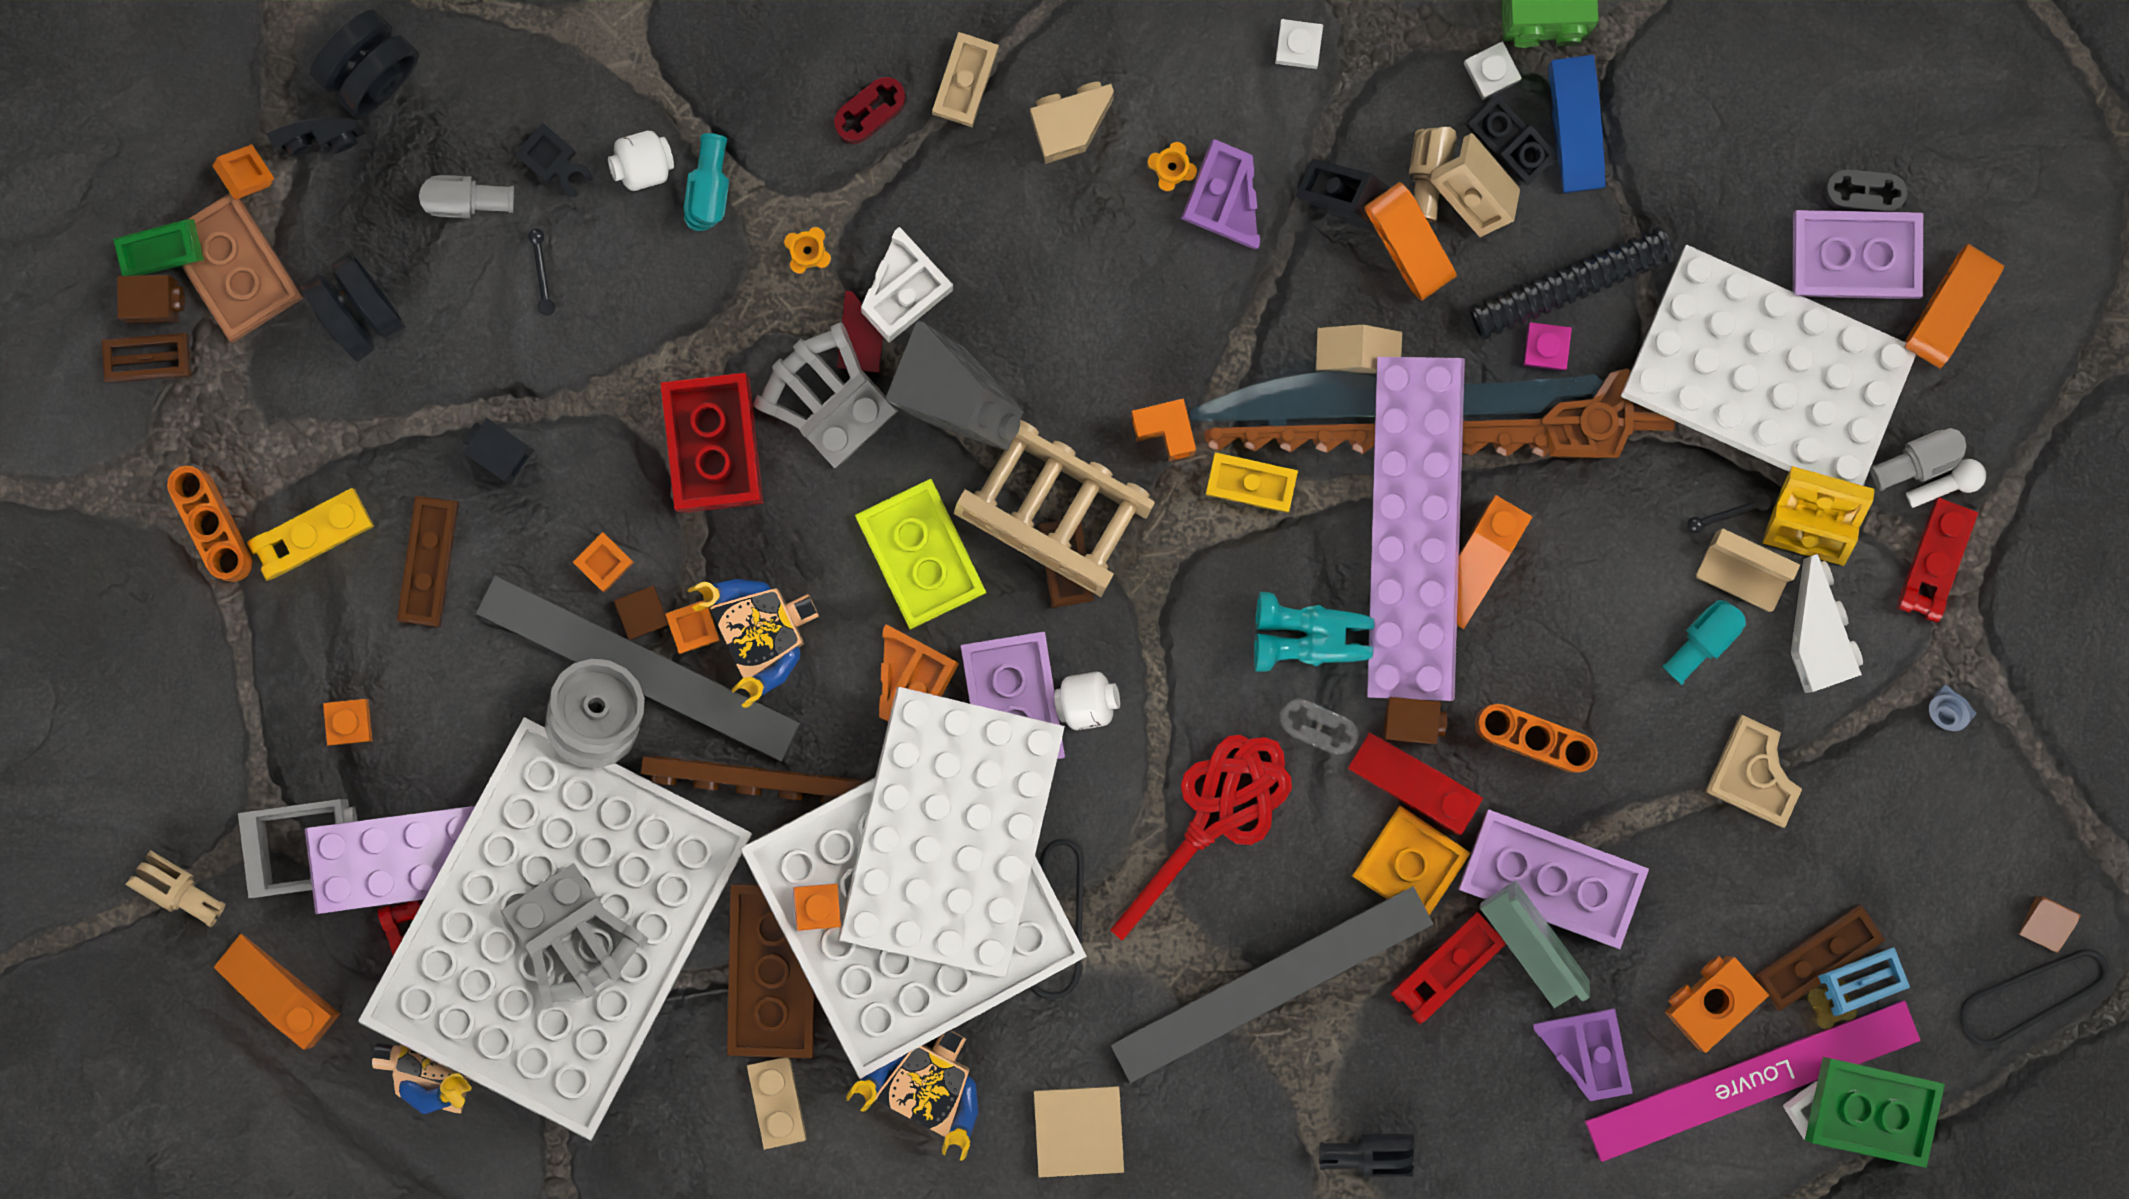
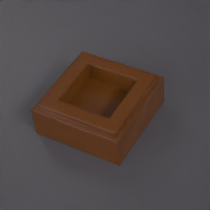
[614,585,669,641]

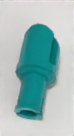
[684,133,729,231]
[1662,600,1746,685]

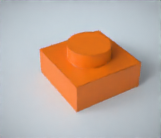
[213,145,274,200]
[573,532,635,593]
[665,600,721,654]
[323,699,372,746]
[793,883,841,931]

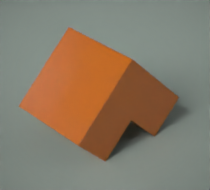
[1131,398,1196,461]

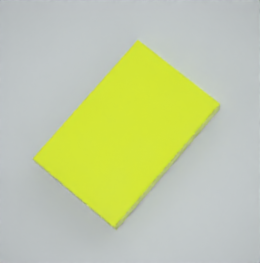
[855,479,986,630]

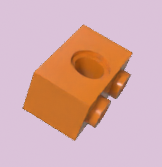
[1665,955,1769,1053]

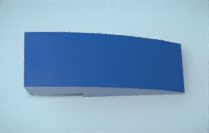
[1548,55,1606,194]

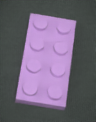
[305,806,475,914]
[1458,809,1649,949]

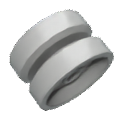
[545,659,645,768]

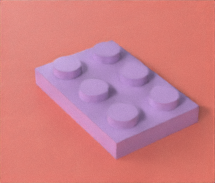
[1792,210,1923,299]
[961,632,1065,759]

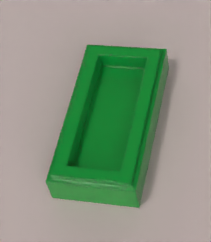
[113,219,204,276]

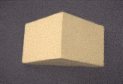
[1316,325,1402,374]

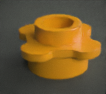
[1148,142,1197,192]
[784,227,831,274]

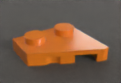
[879,624,959,722]

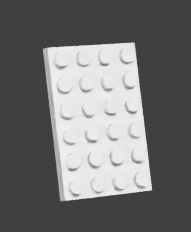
[1621,245,1916,486]
[838,687,1065,978]

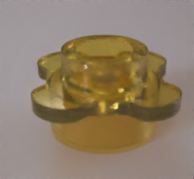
[1808,980,1857,1029]

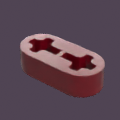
[834,77,906,144]

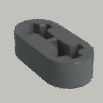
[1823,169,1907,212]

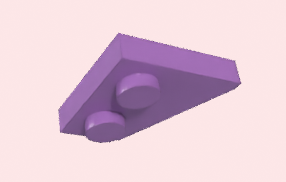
[1181,139,1260,250]
[1533,1008,1633,1101]

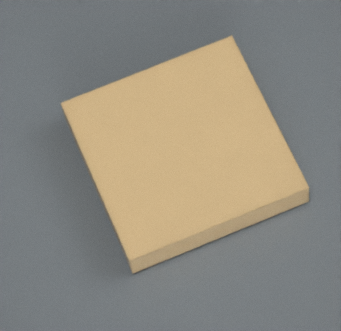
[1034,1086,1124,1177]

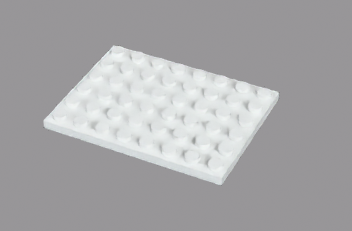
[358,717,752,1141]

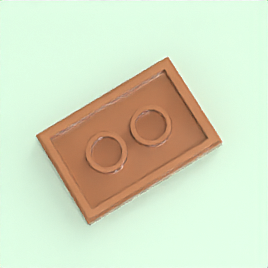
[182,193,304,343]

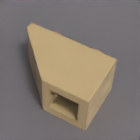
[1030,82,1114,164]

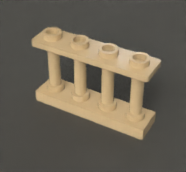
[954,420,1155,597]

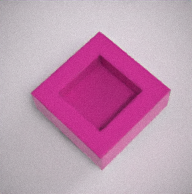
[1523,322,1572,371]

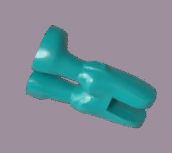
[1254,591,1375,672]

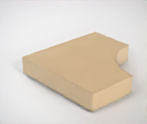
[1705,715,1802,828]

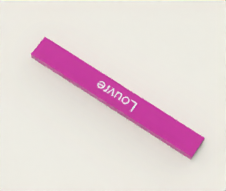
[1585,1000,1921,1162]

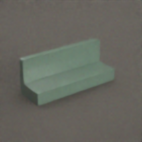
[1480,880,1590,1009]

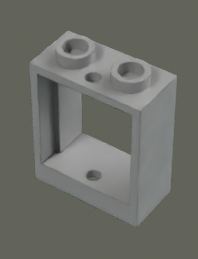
[238,799,358,898]

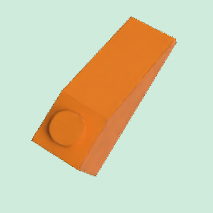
[1457,495,1533,629]
[214,934,341,1050]

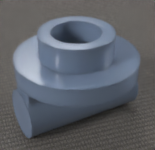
[1929,684,1977,731]

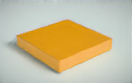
[1352,805,1471,915]

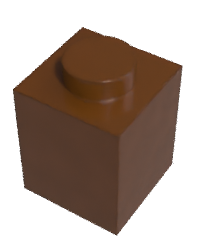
[117,275,185,324]
[1382,697,1447,745]

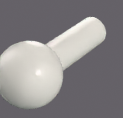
[1906,459,1986,508]

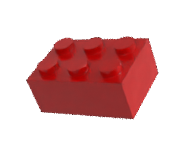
[660,373,764,514]

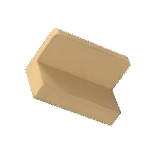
[1430,133,1520,237]
[1696,529,1800,612]

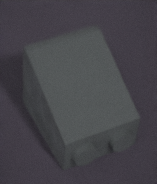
[885,321,1024,451]

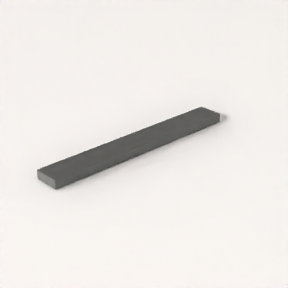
[476,576,801,762]
[1111,886,1433,1083]

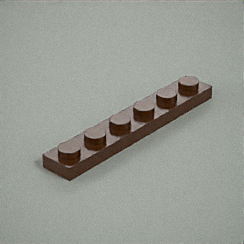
[641,755,867,803]

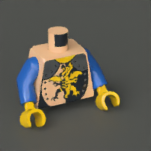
[688,579,819,708]
[846,1030,978,1161]
[372,1043,472,1114]

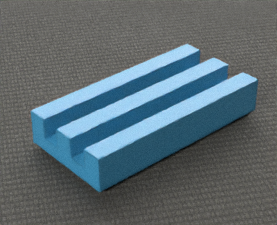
[1818,947,1910,1016]

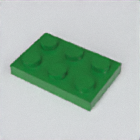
[1804,1056,1945,1168]

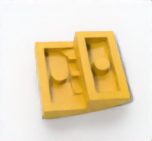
[1763,466,1875,566]

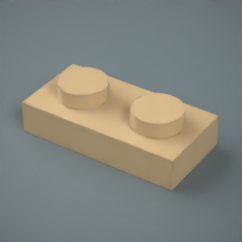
[932,32,999,127]
[747,1057,807,1150]

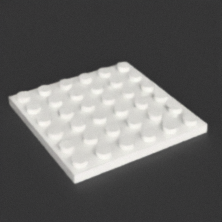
[740,777,1087,1078]

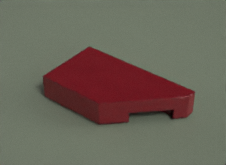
[837,291,884,374]

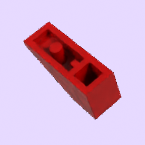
[1347,732,1483,835]

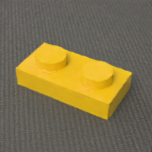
[1205,452,1298,513]

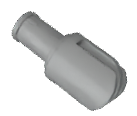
[419,175,514,219]
[1870,428,1966,492]

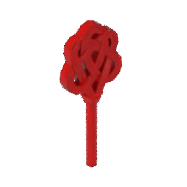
[1110,735,1292,941]

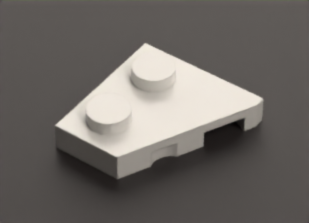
[861,227,953,342]

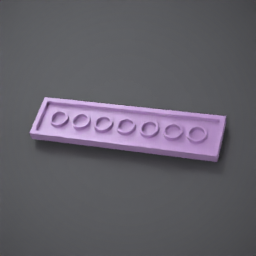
[1367,357,1465,701]

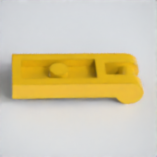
[247,488,374,581]

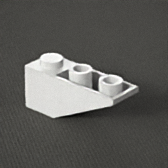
[1791,554,1863,693]

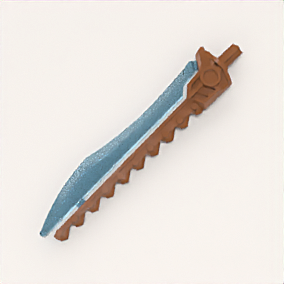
[1189,369,1675,458]

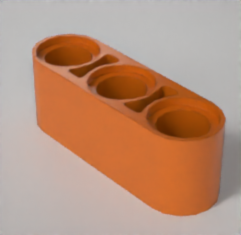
[1364,182,1457,301]
[1904,243,2004,369]
[167,466,253,582]
[1474,704,1598,773]

